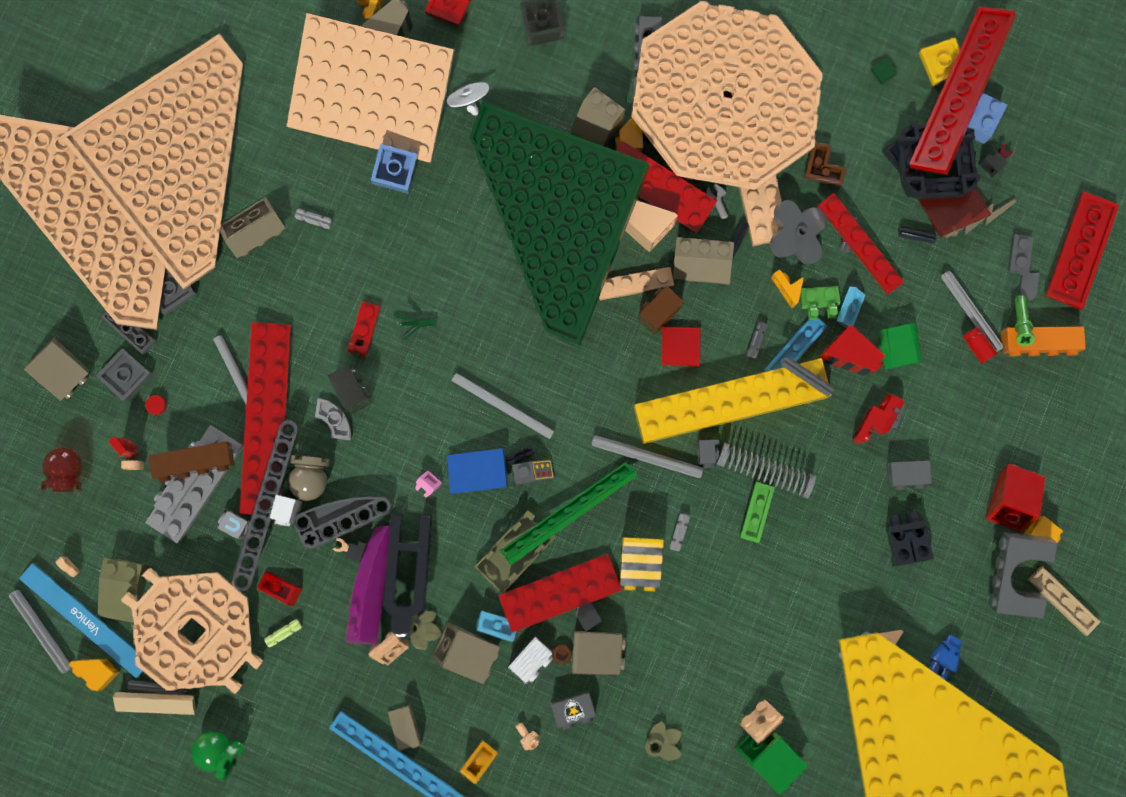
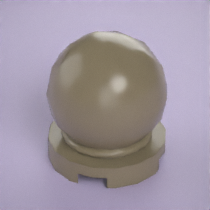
[288,455,330,501]

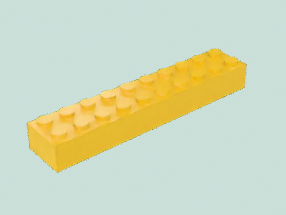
[634,358,832,444]

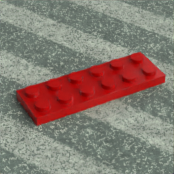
[615,140,717,233]
[1045,192,1119,310]
[498,554,622,633]

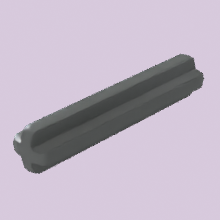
[782,357,834,397]
[127,680,187,695]

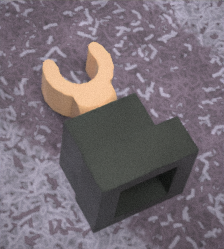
[333,538,367,563]

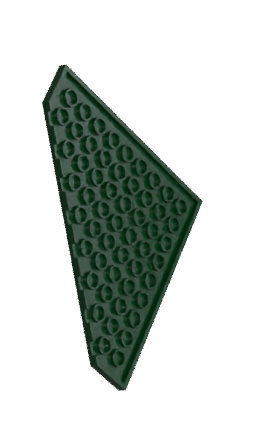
[469,102,651,345]

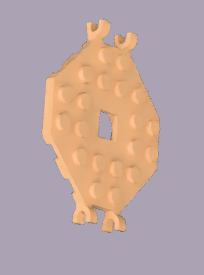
[121,568,263,694]

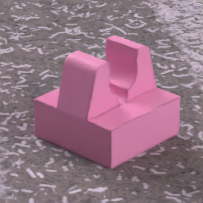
[416,471,442,497]

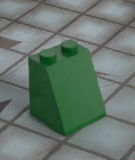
[735,731,808,795]

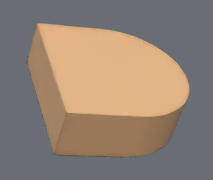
[121,461,144,470]

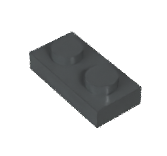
[1008,234,1034,275]

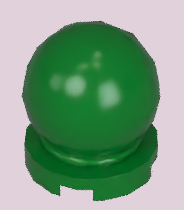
[191,731,244,781]

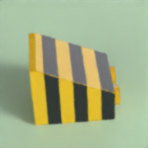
[620,538,663,591]

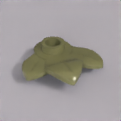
[410,611,442,650]
[645,722,682,761]

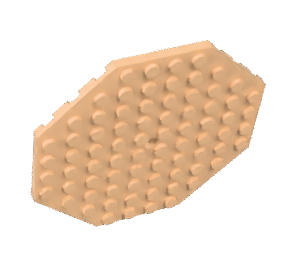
[631,1,823,190]

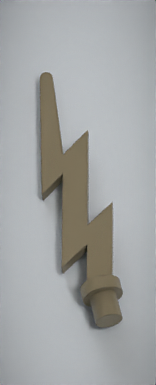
[943,199,1016,238]

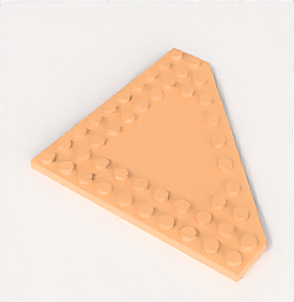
[61,34,243,290]
[0,115,166,330]

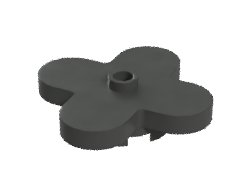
[770,200,826,264]

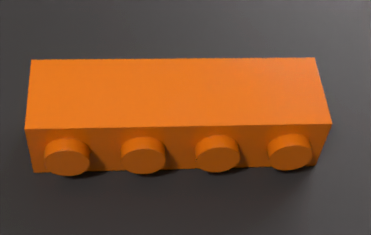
[1001,327,1085,357]

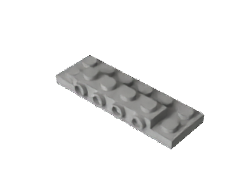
[145,425,244,544]

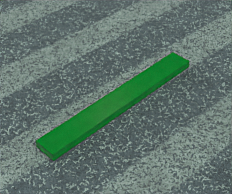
[500,462,638,565]

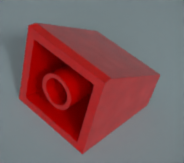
[985,464,1045,533]

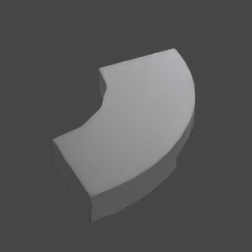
[315,398,352,441]

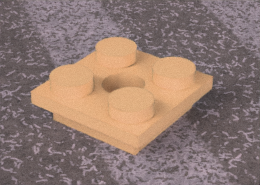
[368,631,410,665]
[740,700,784,743]

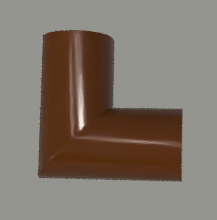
[805,142,846,187]

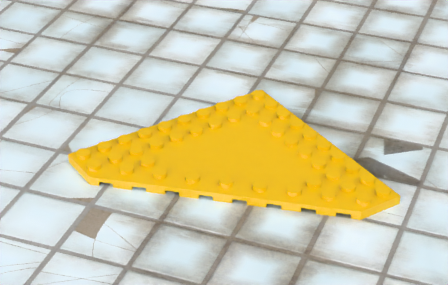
[839,633,1068,797]

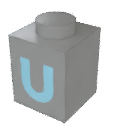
[218,511,249,540]

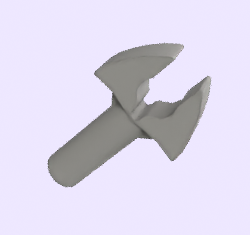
[706,184,728,219]

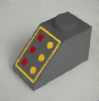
[512,460,554,485]

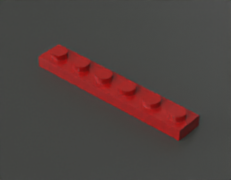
[818,193,904,294]

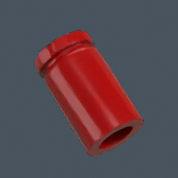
[962,327,998,364]

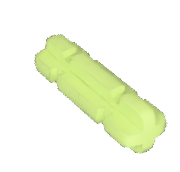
[264,619,302,647]

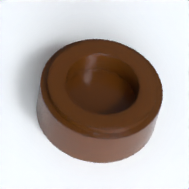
[552,644,572,664]

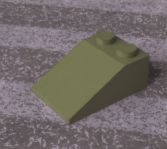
[98,558,150,623]

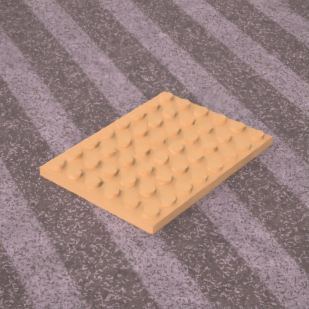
[287,13,455,162]

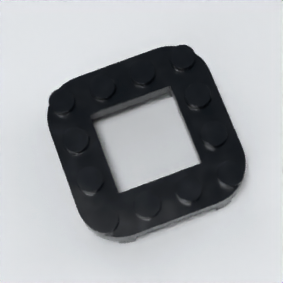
[897,122,980,199]

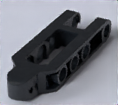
[383,513,432,640]

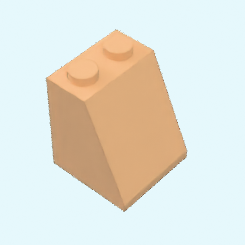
[625,201,678,252]

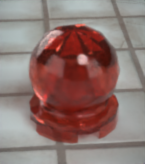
[40,447,83,492]

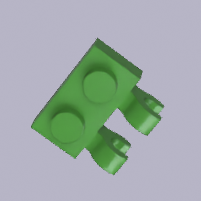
[800,286,841,321]

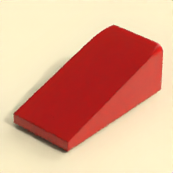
[257,571,302,606]

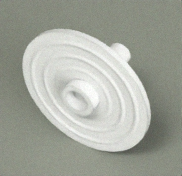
[447,83,489,116]

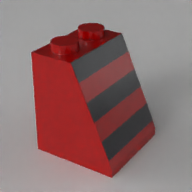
[817,324,885,376]

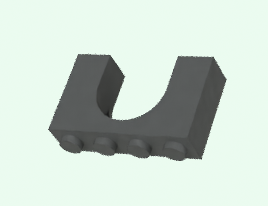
[989,532,1058,618]

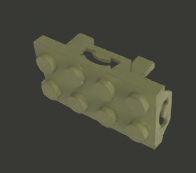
[475,510,556,594]

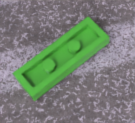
[740,482,775,543]

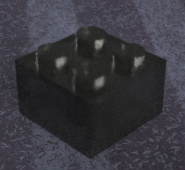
[520,0,564,46]
[327,365,372,414]

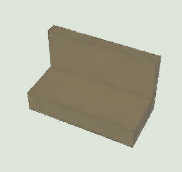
[388,705,422,751]

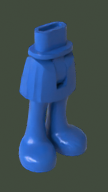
[929,634,962,681]

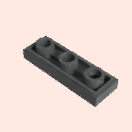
[101,311,157,355]

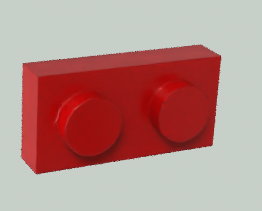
[108,436,139,459]

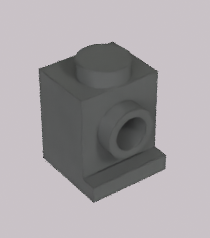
[697,440,719,468]

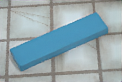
[764,317,828,372]

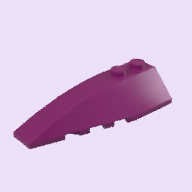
[346,526,390,644]

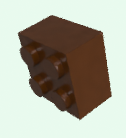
[638,286,684,335]

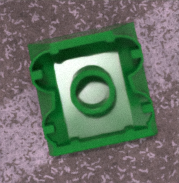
[877,323,922,370]

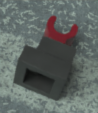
[979,144,1014,177]

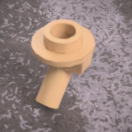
[516,722,540,750]

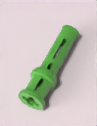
[1014,295,1035,346]

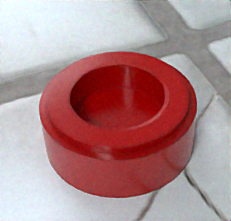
[145,395,167,415]

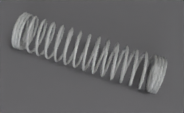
[716,442,816,499]

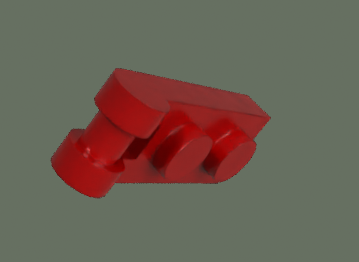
[347,302,381,357]

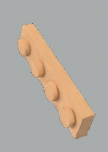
[599,267,674,300]

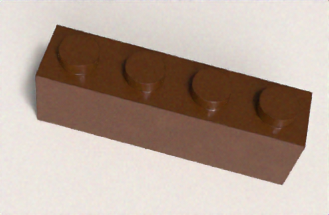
[148,441,235,483]

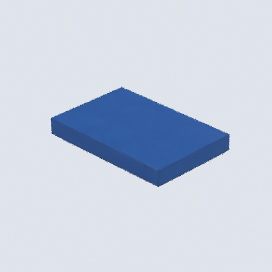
[447,448,508,494]

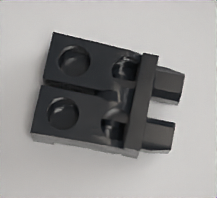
[886,511,934,567]

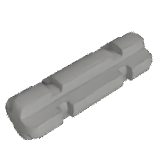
[295,209,332,229]
[670,513,690,551]

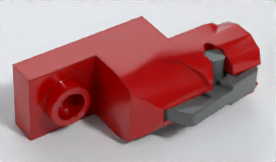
[852,394,905,445]

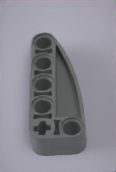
[293,497,393,549]

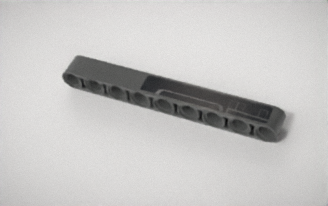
[231,420,298,590]

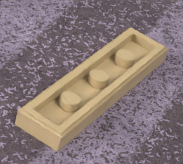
[1027,566,1100,636]
[113,692,196,715]

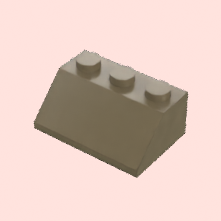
[220,197,286,258]
[673,237,734,285]

